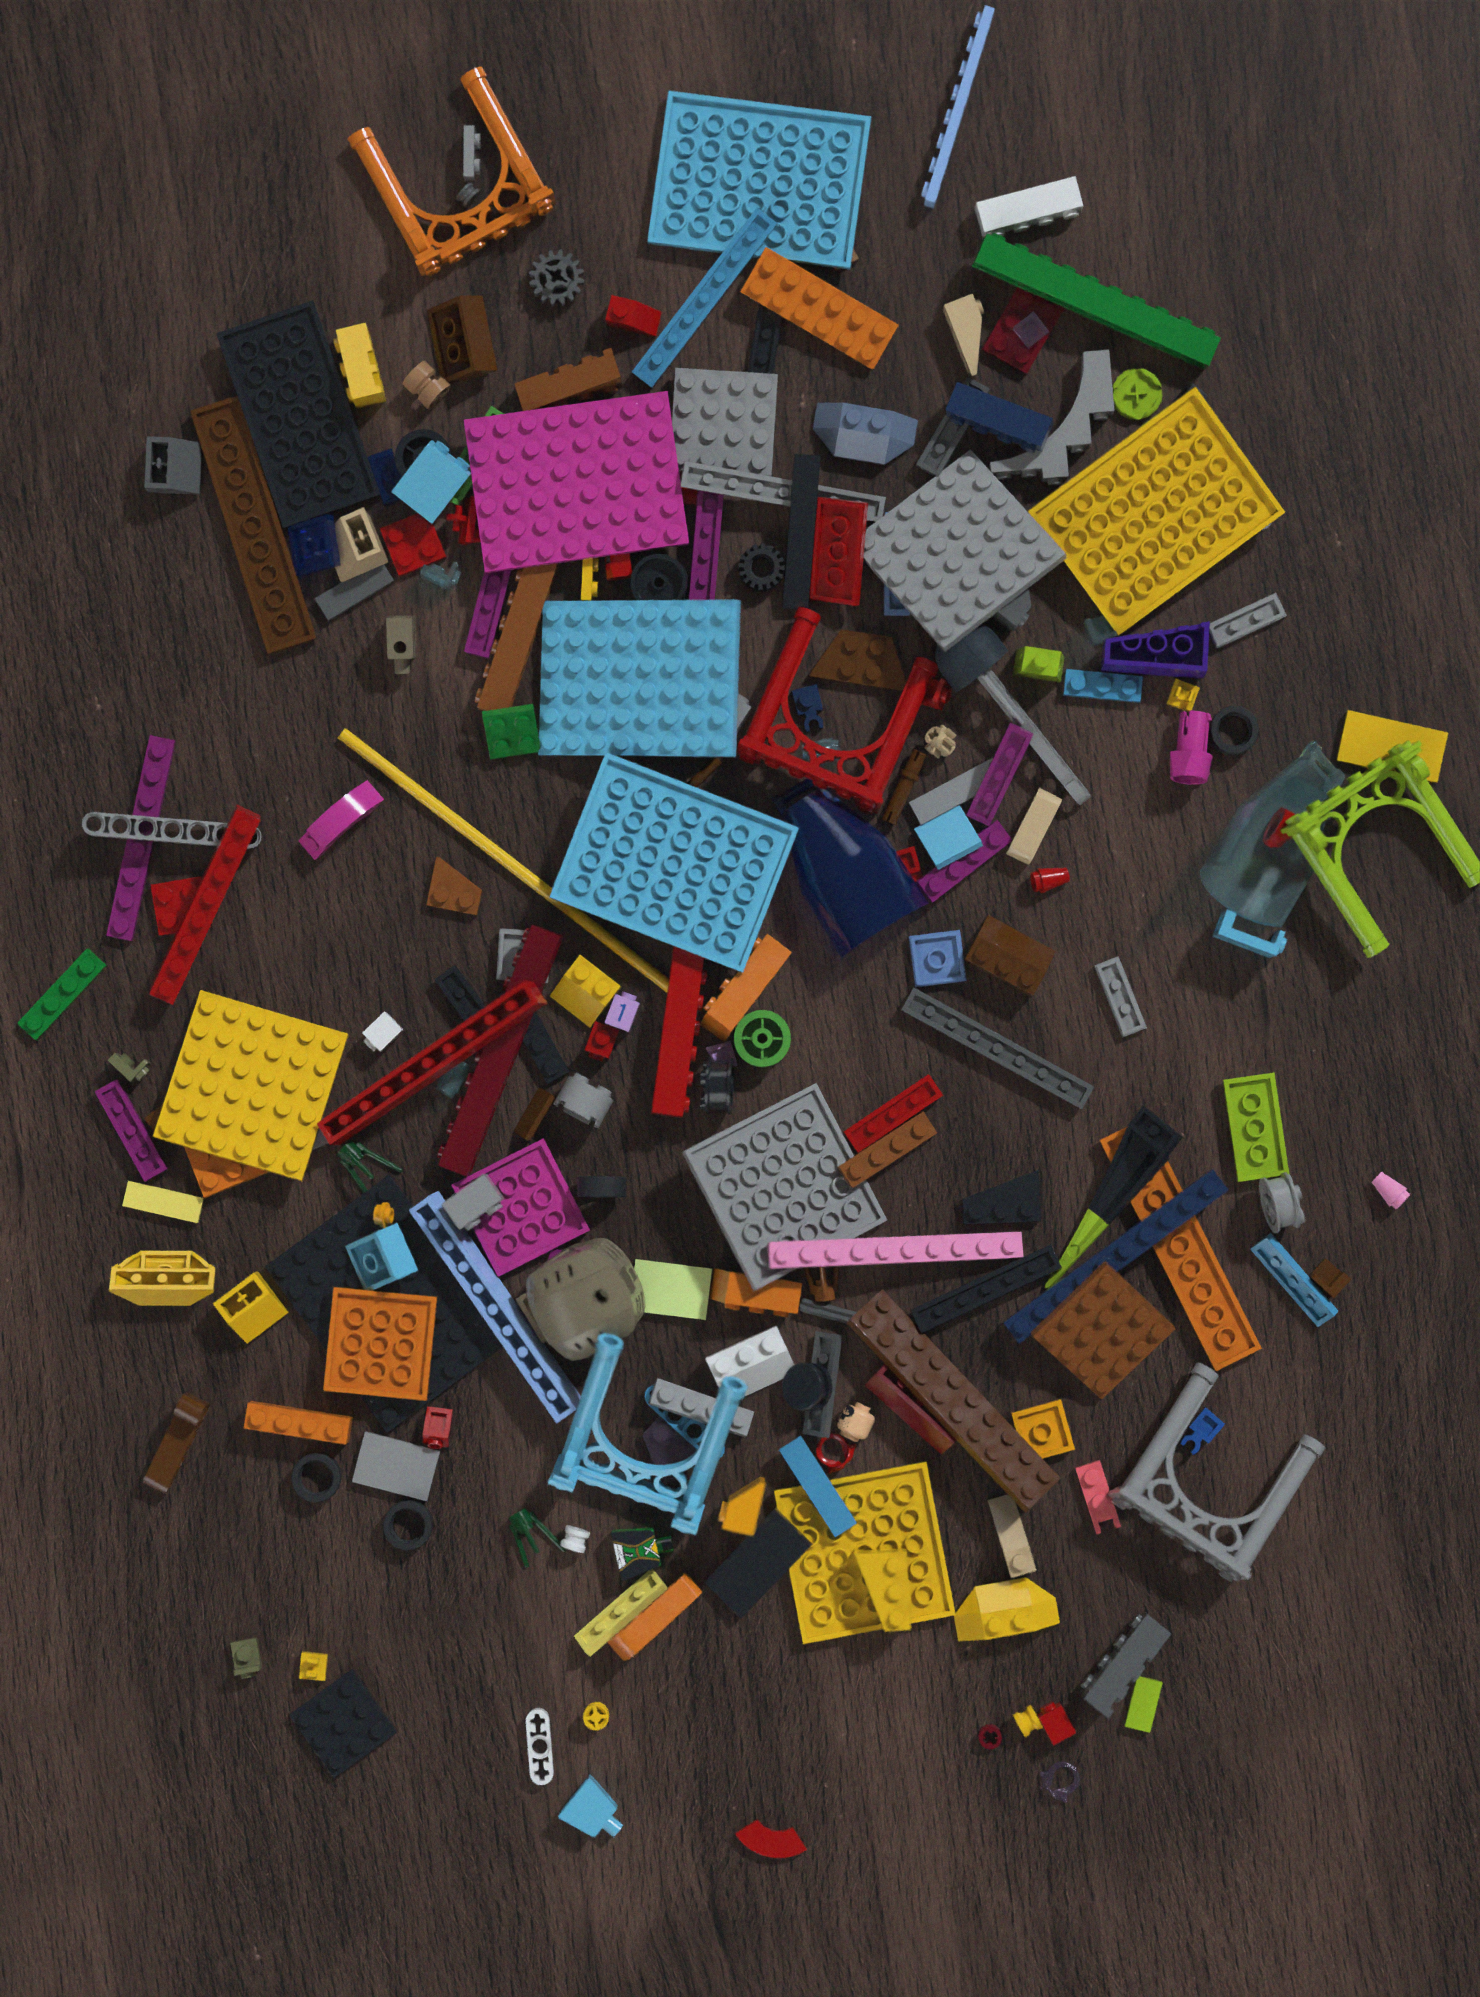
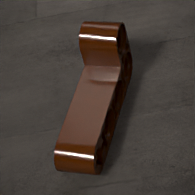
[143,1392,210,1494]

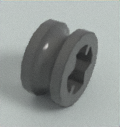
[456,182,481,208]

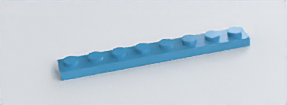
[632,208,778,388]

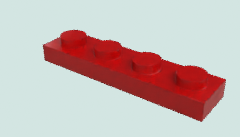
[843,1074,943,1153]

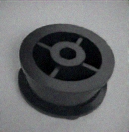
[395,429,453,477]
[700,1057,735,1115]

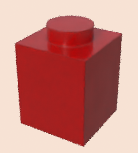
[1037,1701,1076,1745]

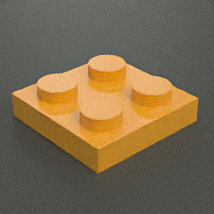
[1011,1399,1075,1459]

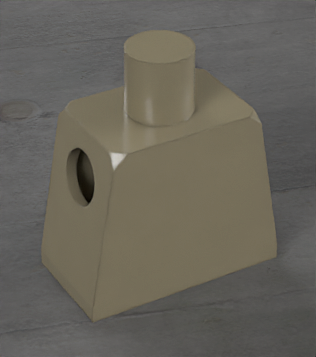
[386,616,416,674]

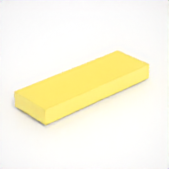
[122,1181,204,1223]

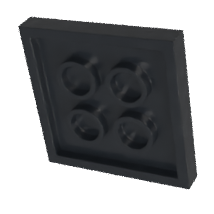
[289,1668,398,1778]

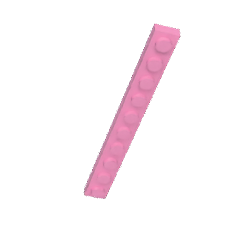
[767,1232,1023,1269]

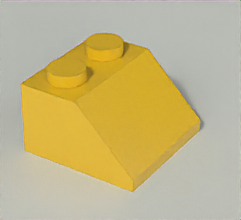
[550,955,622,1027]

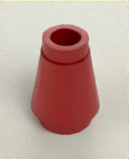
[1030,867,1070,893]

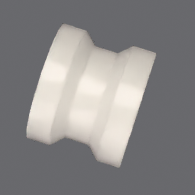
[560,1525,590,1553]

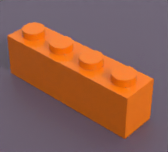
[244,1401,353,1444]

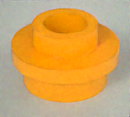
[373,1202,394,1228]

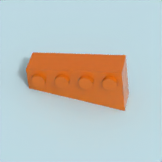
[700,934,792,1042]

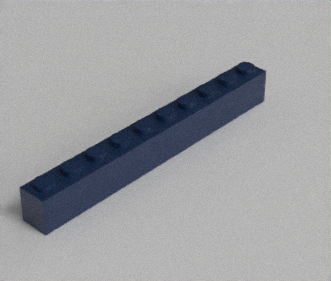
[1004,1168,1228,1343]

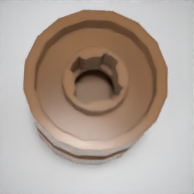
[402,361,451,410]

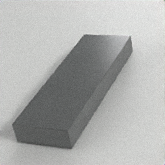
[315,564,395,621]

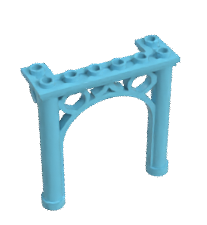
[548,1334,747,1535]

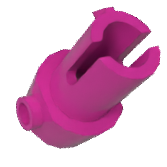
[1170,710,1213,785]

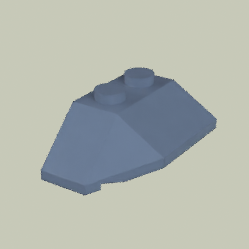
[813,403,918,465]

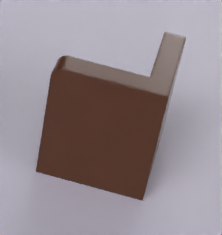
[1309,1259,1351,1298]

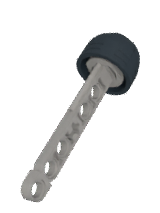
[936,624,1091,805]

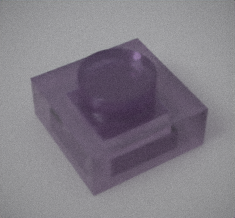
[1013,311,1049,349]

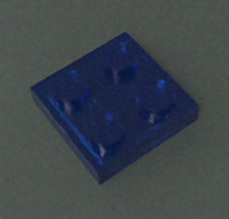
[288,515,341,577]

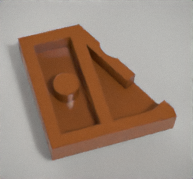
[426,857,482,916]

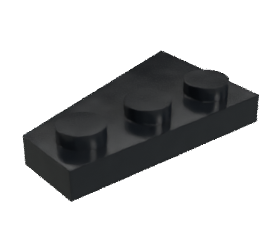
[962,1170,1041,1224]

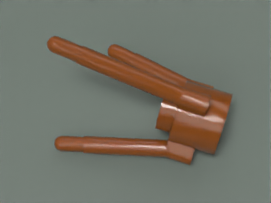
[803,1266,840,1301]

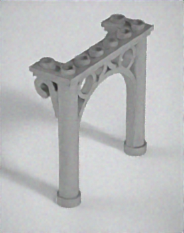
[1107,1363,1325,1582]

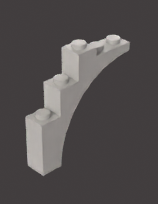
[989,350,1115,486]

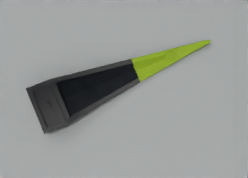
[1045,1105,1183,1289]

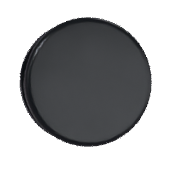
[782,1363,832,1411]

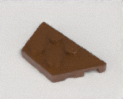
[810,629,906,692]

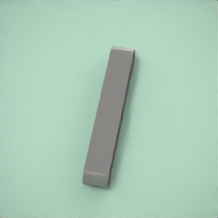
[82,812,261,849]

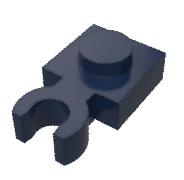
[792,684,823,732]

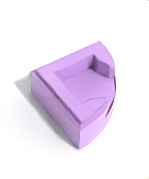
[706,1041,738,1066]

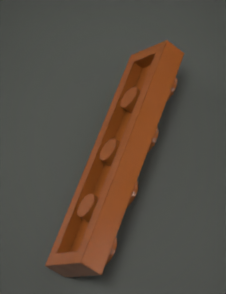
[837,1111,937,1189]

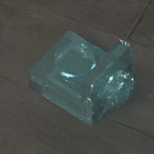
[420,562,462,590]

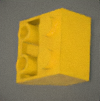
[213,1271,289,1344]

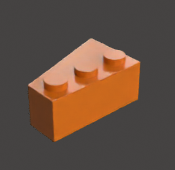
[709,1268,802,1317]

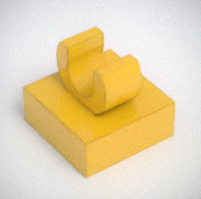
[1166,679,1200,712]
[299,1652,328,1681]

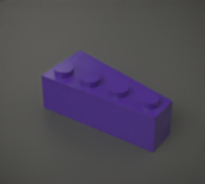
[1101,621,1210,679]

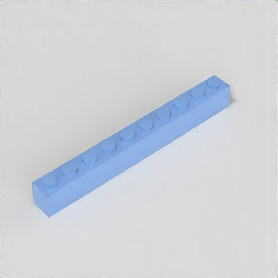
[409,1191,581,1423]

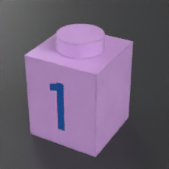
[605,991,640,1032]

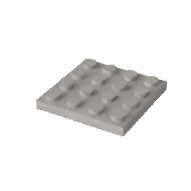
[672,368,778,476]

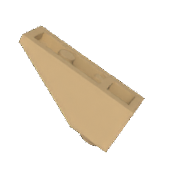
[943,294,984,380]
[988,1494,1036,1578]

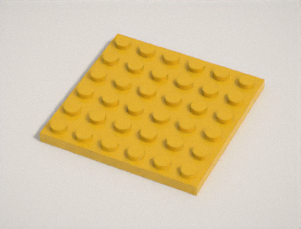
[153,990,349,1181]
[774,1461,956,1644]

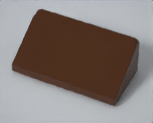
[514,1088,556,1141]

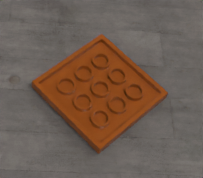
[1031,1261,1176,1400]

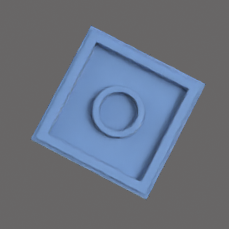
[909,930,966,987]

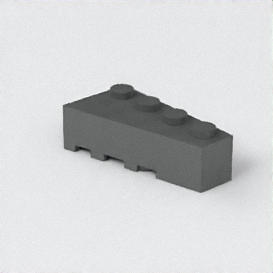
[1080,1611,1171,1718]

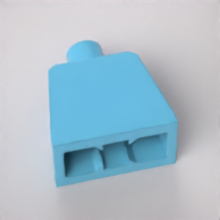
[558,1774,623,1837]

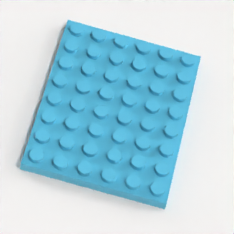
[647,91,871,270]
[538,600,741,757]
[549,752,799,973]

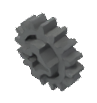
[529,250,585,307]

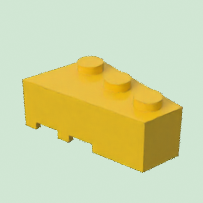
[333,322,386,409]
[854,1548,911,1631]

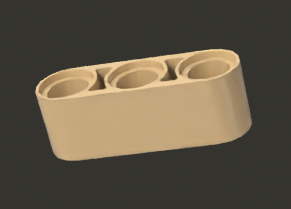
[1006,788,1062,865]

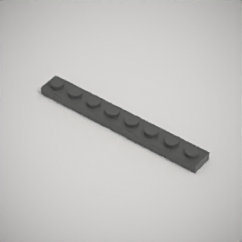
[901,987,1094,1109]

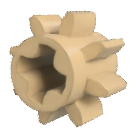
[924,725,956,758]

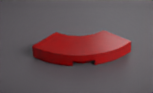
[735,1819,807,1858]

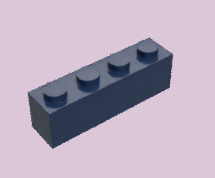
[945,382,1053,453]

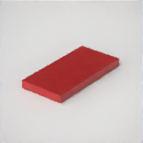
[809,497,868,606]

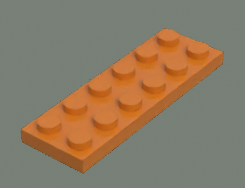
[740,247,899,370]

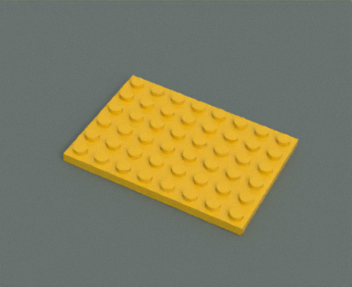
[1028,387,1285,636]

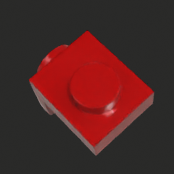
[922,678,952,710]

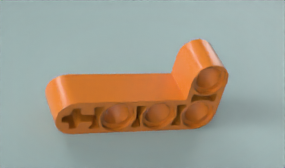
[607,1572,702,1661]

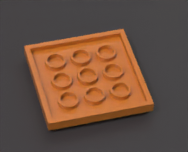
[323,1287,437,1401]

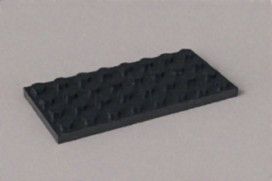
[216,300,381,529]

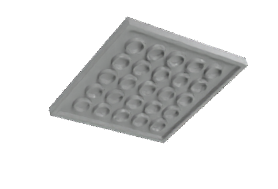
[863,449,1067,652]
[682,1083,887,1291]

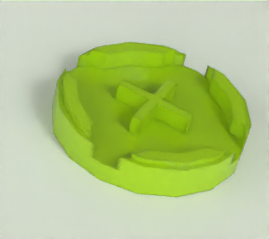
[1112,369,1162,420]

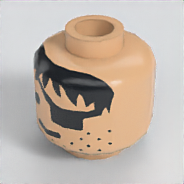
[837,1402,875,1442]

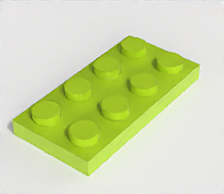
[1222,1073,1289,1182]

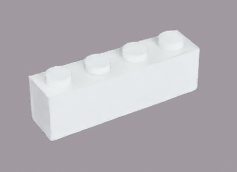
[975,176,1083,237]

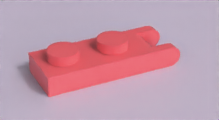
[1075,1460,1121,1535]

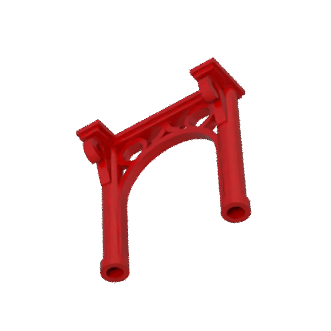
[736,607,939,815]

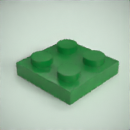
[482,704,540,759]

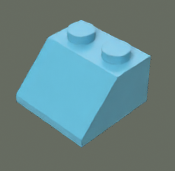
[345,1223,418,1291]

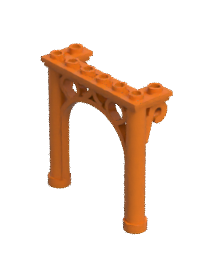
[348,67,556,276]

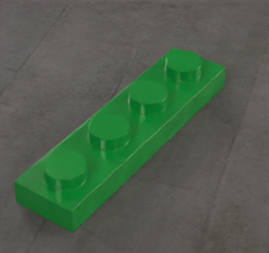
[17,948,107,1041]

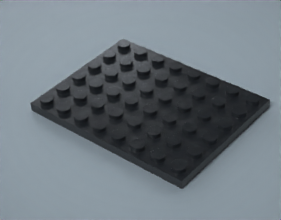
[265,1175,503,1432]

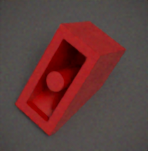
[605,295,662,337]

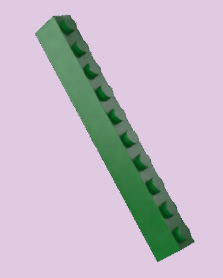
[972,233,1221,370]

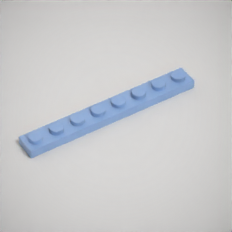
[921,5,995,208]

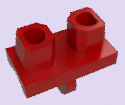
[446,496,481,545]

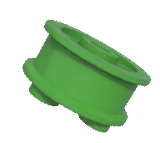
[734,1010,791,1067]

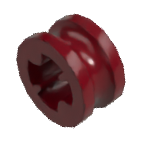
[978,1724,1002,1749]

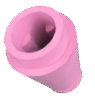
[1372,1172,1410,1209]

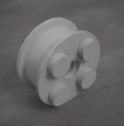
[1259,1172,1305,1233]

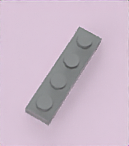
[648,1378,754,1438]

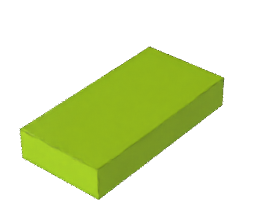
[1124,1676,1163,1733]

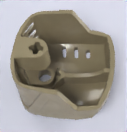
[526,1238,645,1361]

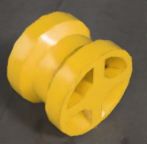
[583,1702,609,1730]
[1013,1705,1043,1738]

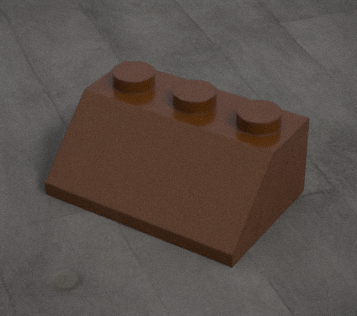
[427,295,497,384]
[964,915,1056,997]

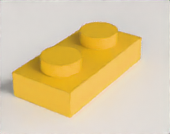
[581,557,599,601]

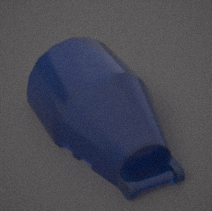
[771,778,929,959]

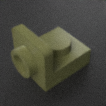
[108,1053,151,1082]
[230,1637,262,1679]

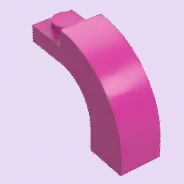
[299,780,384,860]

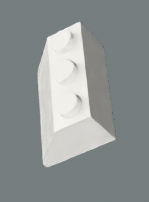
[706,1325,794,1397]

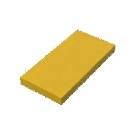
[1336,710,1448,783]

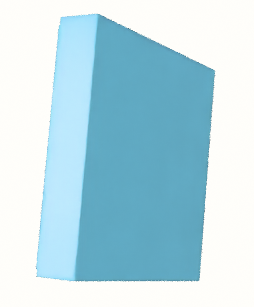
[914,805,983,870]

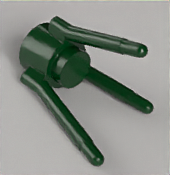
[337,1140,402,1193]
[508,1508,567,1568]

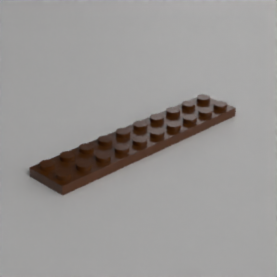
[190,395,317,655]
[846,1289,1061,1513]

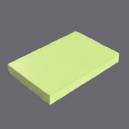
[634,1259,712,1320]

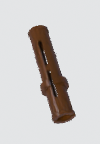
[881,749,928,826]

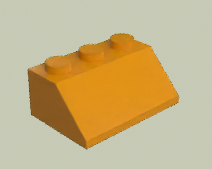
[719,1477,765,1536]

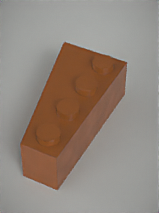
[514,348,622,411]

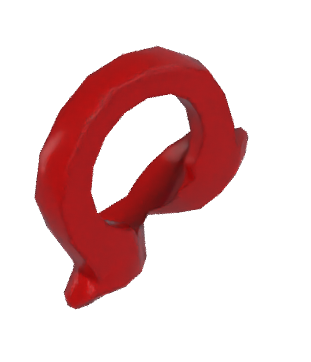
[816,1433,857,1474]

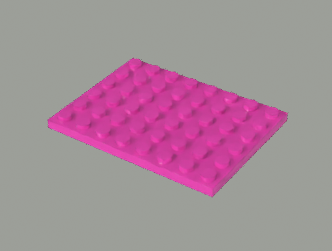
[464,391,689,573]

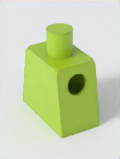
[1013,646,1064,682]

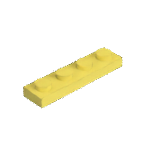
[574,1569,668,1656]

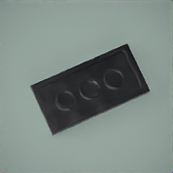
[704,1508,813,1618]

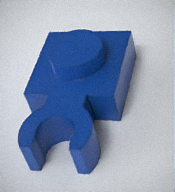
[1180,1407,1225,1454]

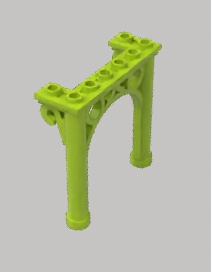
[1281,740,1480,958]

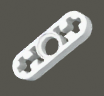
[526,1708,554,1785]

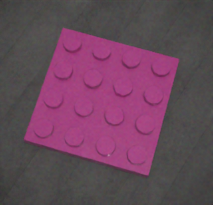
[452,1138,590,1277]

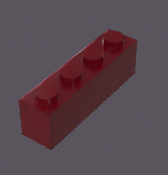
[865,1363,956,1455]

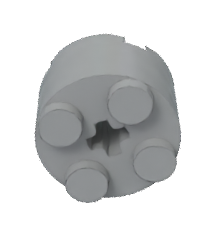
[553,1073,613,1128]

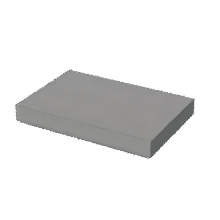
[352,1431,441,1501]

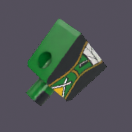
[611,1528,674,1581]

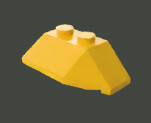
[109,1251,216,1306]
[954,1577,1060,1641]

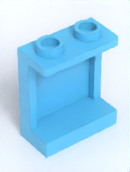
[391,440,471,524]
[1212,910,1287,958]

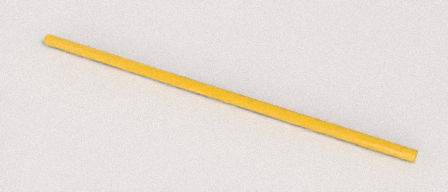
[338,728,669,993]

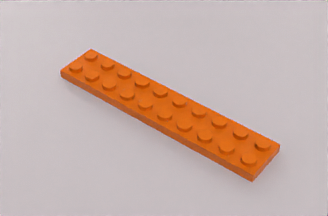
[1099,1127,1262,1371]

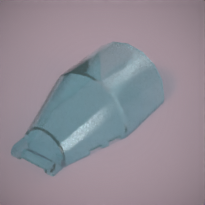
[1199,741,1345,927]

